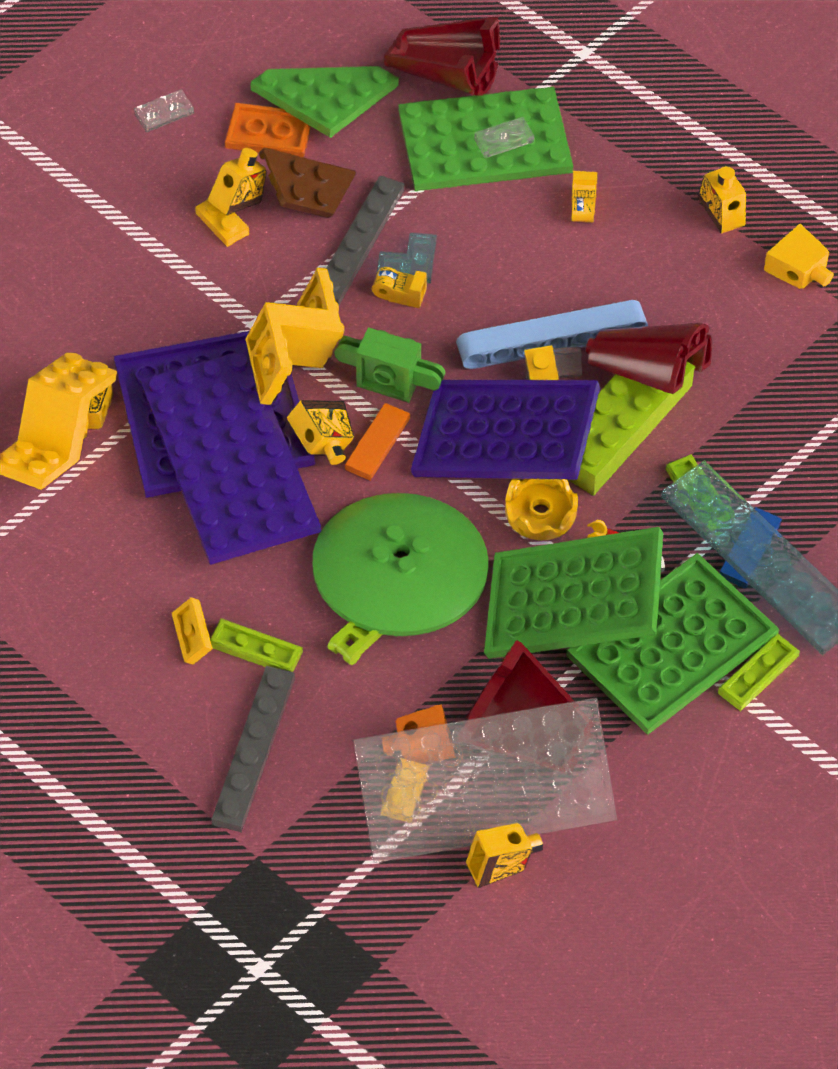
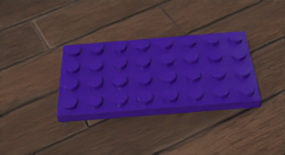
[140,349,321,565]

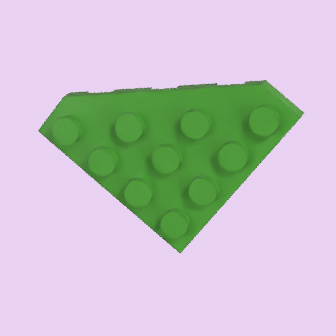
[250,66,399,138]

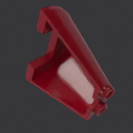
[384,17,500,96]
[586,323,712,394]
[454,640,594,775]

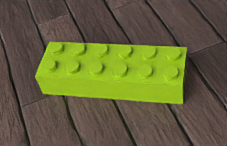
[568,362,695,496]

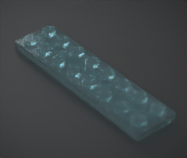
[661,460,838,656]

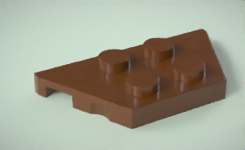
[259,148,356,218]

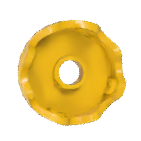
[505,479,578,541]

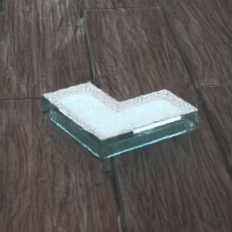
[377,232,437,283]

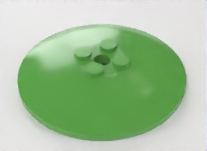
[312,493,488,636]

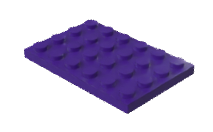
[411,380,600,480]

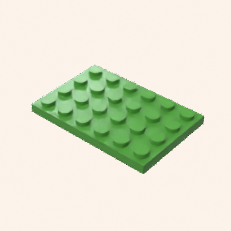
[398,87,573,191]
[484,527,663,659]
[566,553,779,735]

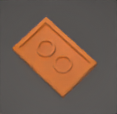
[225,103,311,157]

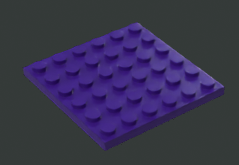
[114,331,315,498]

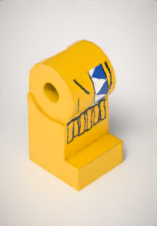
[571,171,597,223]
[371,267,427,309]

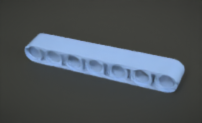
[456,300,648,369]

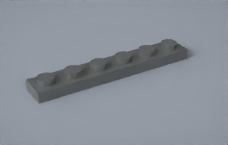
[326,175,404,306]
[211,666,295,832]

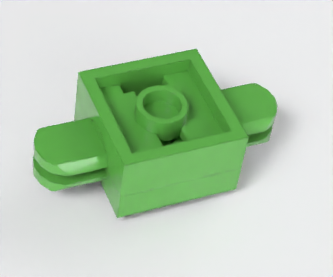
[334,327,445,403]

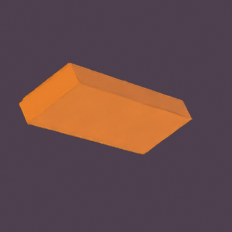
[345,403,410,481]

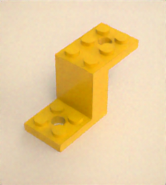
[246,268,344,405]
[0,353,117,490]

